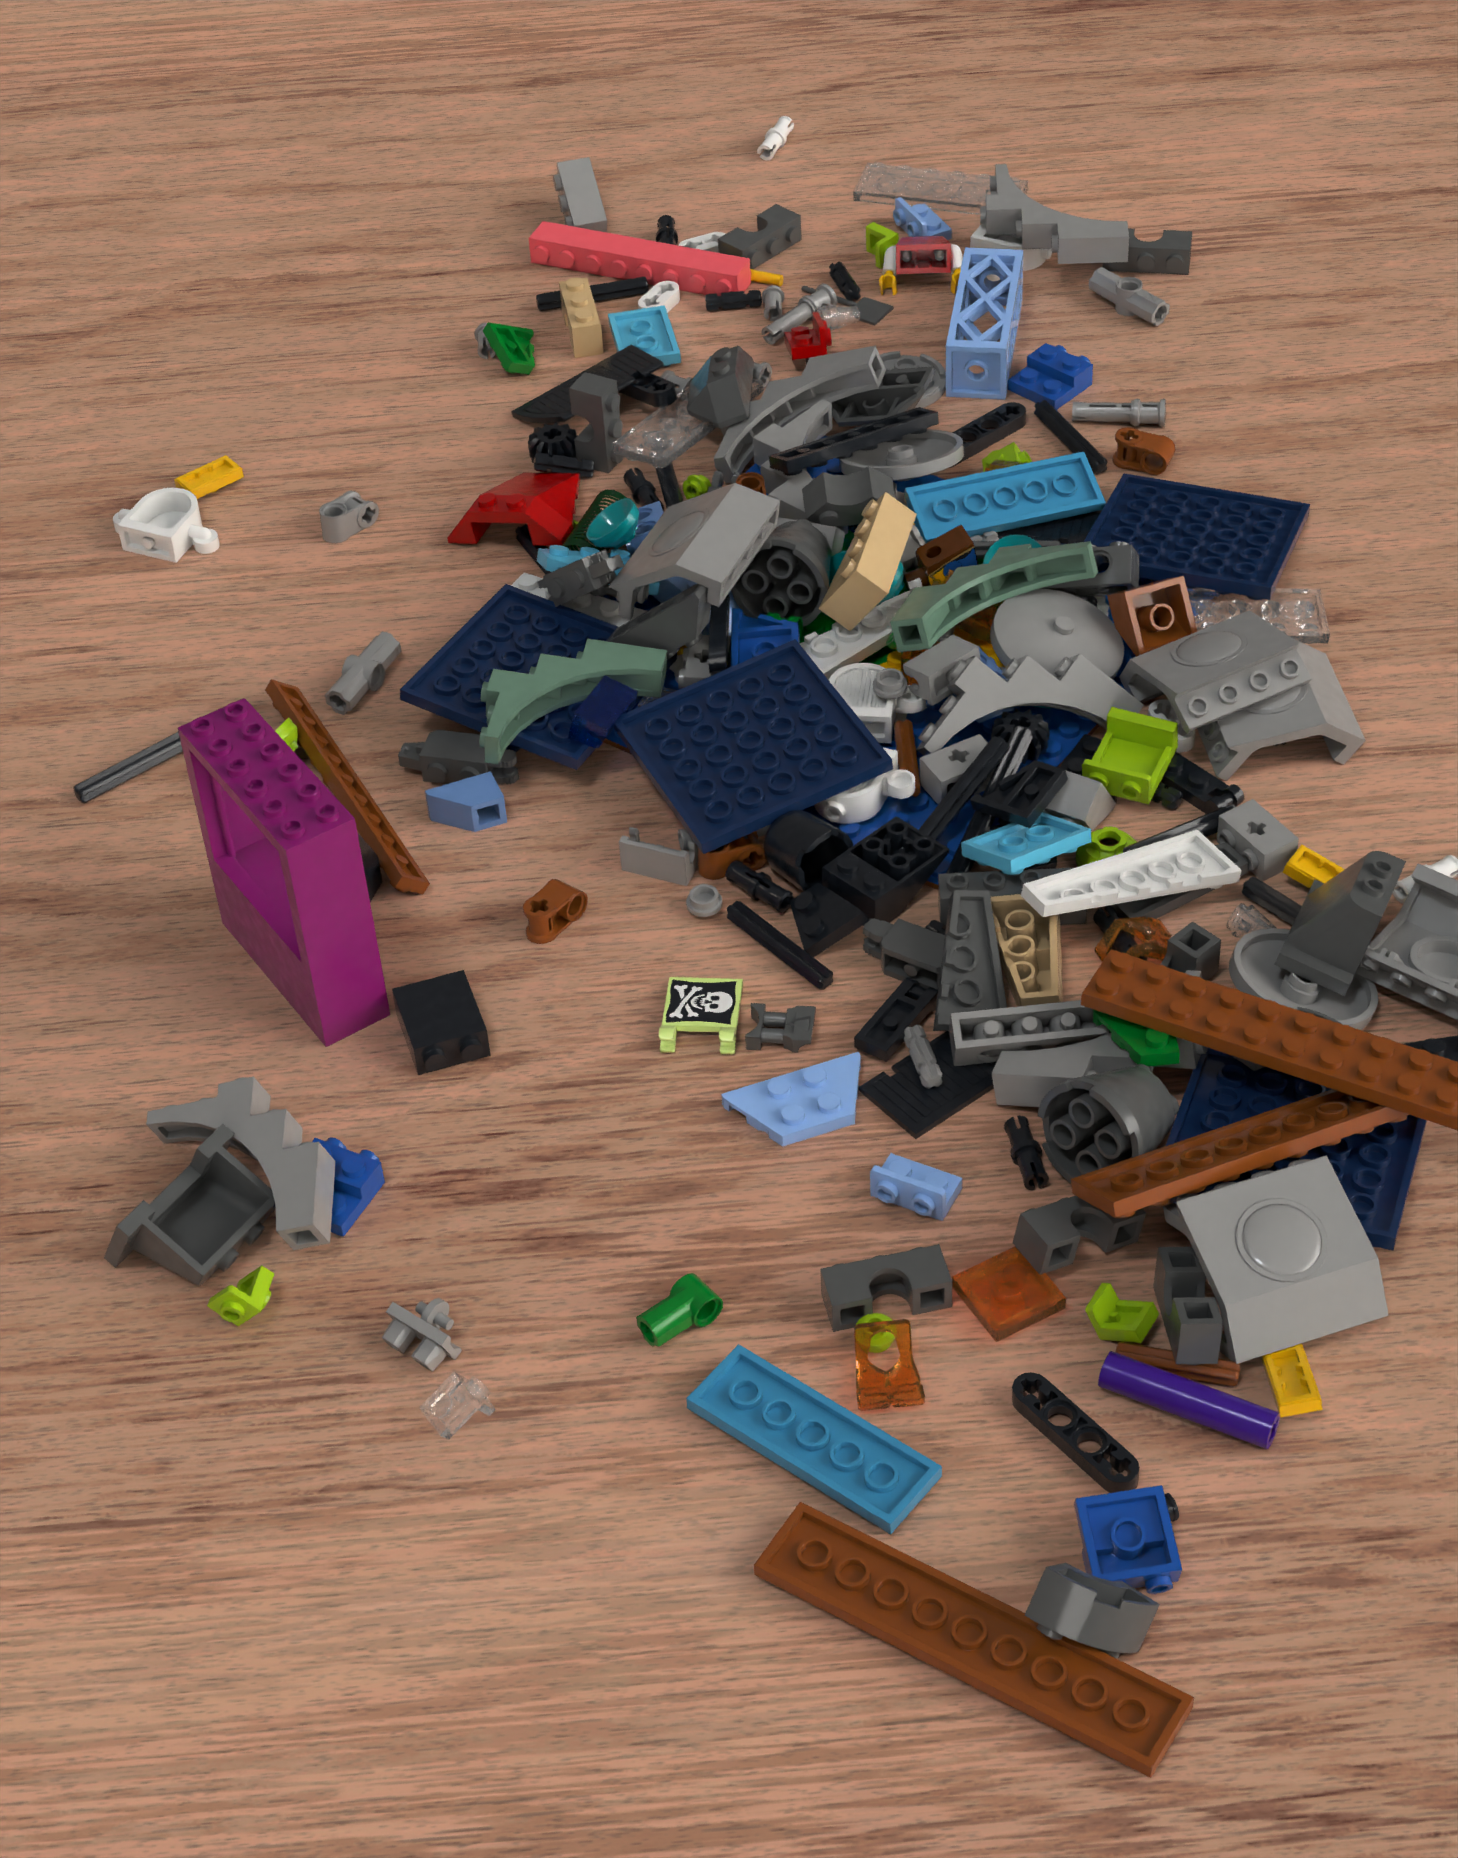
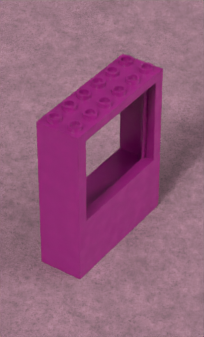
[178,698,391,1047]

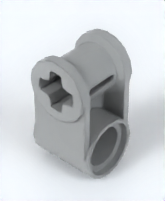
[319,490,379,544]

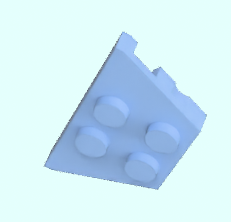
[721,1052,861,1147]

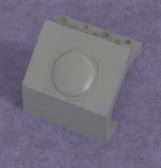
[609,483,780,620]
[1119,610,1312,734]
[1197,639,1366,781]
[1355,863,1458,1020]
[1163,1155,1389,1364]

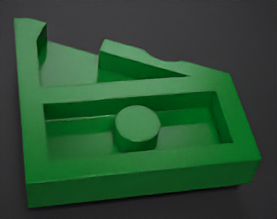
[483,322,535,375]
[1093,1009,1180,1066]

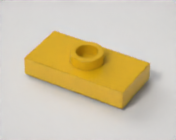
[174,455,244,499]
[1282,844,1345,888]
[1261,1344,1323,1418]

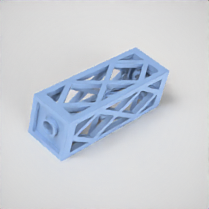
[946,247,1023,400]

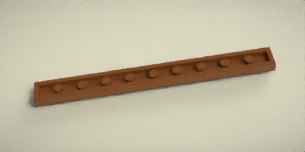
[265,679,430,895]

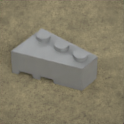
[553,157,607,232]

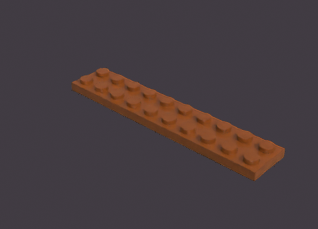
[1081,949,1458,1131]
[1071,1089,1409,1218]
[754,1502,1194,1778]

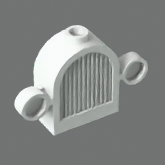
[970,224,1052,281]
[113,488,220,563]
[829,663,926,743]
[814,748,915,824]

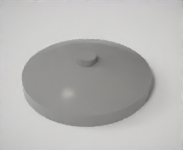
[839,429,964,481]
[990,589,1124,680]
[1229,928,1378,1030]

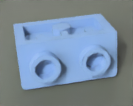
[893,197,952,240]
[870,1153,962,1221]

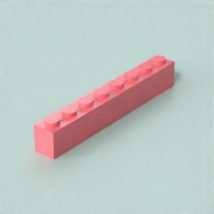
[529,221,751,296]

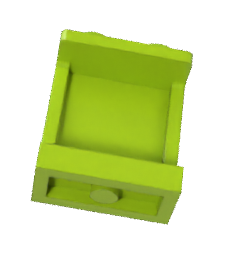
[1082,707,1178,805]

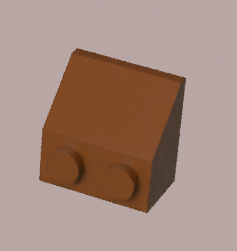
[1107,576,1197,657]

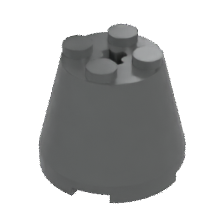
[731,519,832,627]
[1038,1064,1179,1183]

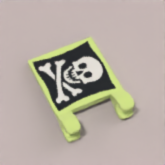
[659,977,743,1054]

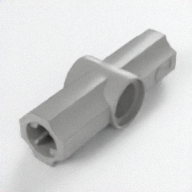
[1089,267,1170,326]
[325,631,401,715]

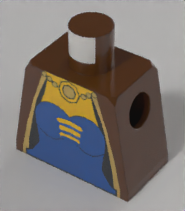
[903,525,978,591]

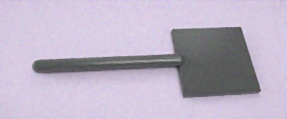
[801,286,894,326]

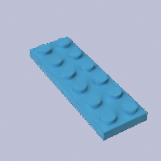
[904,452,1106,543]
[686,1344,942,1534]

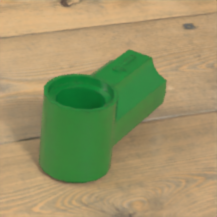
[636,1273,723,1347]

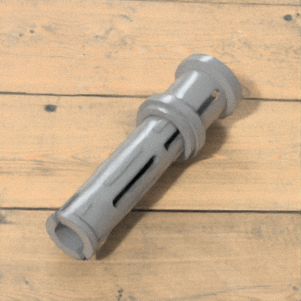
[762,283,837,345]
[1072,399,1166,427]

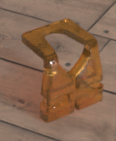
[1095,917,1172,962]
[854,1319,925,1411]

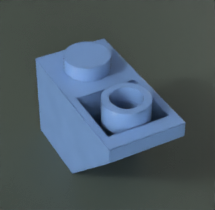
[425,771,507,832]

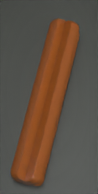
[894,719,921,797]
[1116,1342,1240,1386]

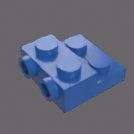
[1008,343,1093,410]
[312,1137,385,1237]
[1074,1485,1182,1594]

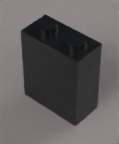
[392,970,491,1075]

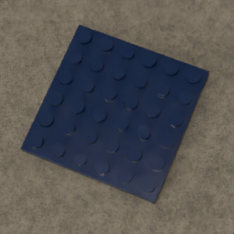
[1084,473,1310,600]
[400,584,677,770]
[612,639,893,854]
[1166,1048,1427,1251]

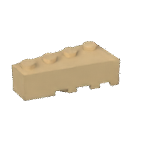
[819,492,917,631]
[991,894,1063,1007]

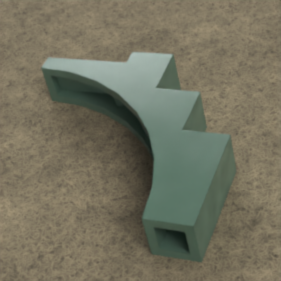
[890,541,1098,652]
[479,639,667,764]

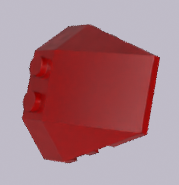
[447,472,580,546]

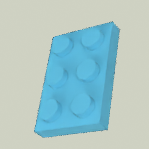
[608,305,681,367]
[961,812,1091,875]

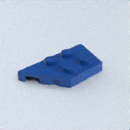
[731,608,800,667]

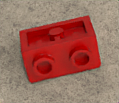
[784,312,832,360]

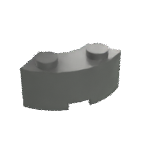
[802,466,895,527]
[1025,1563,1160,1658]

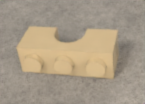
[559,277,604,358]

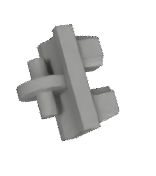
[382,1298,462,1372]

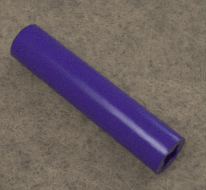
[1098,1351,1280,1449]

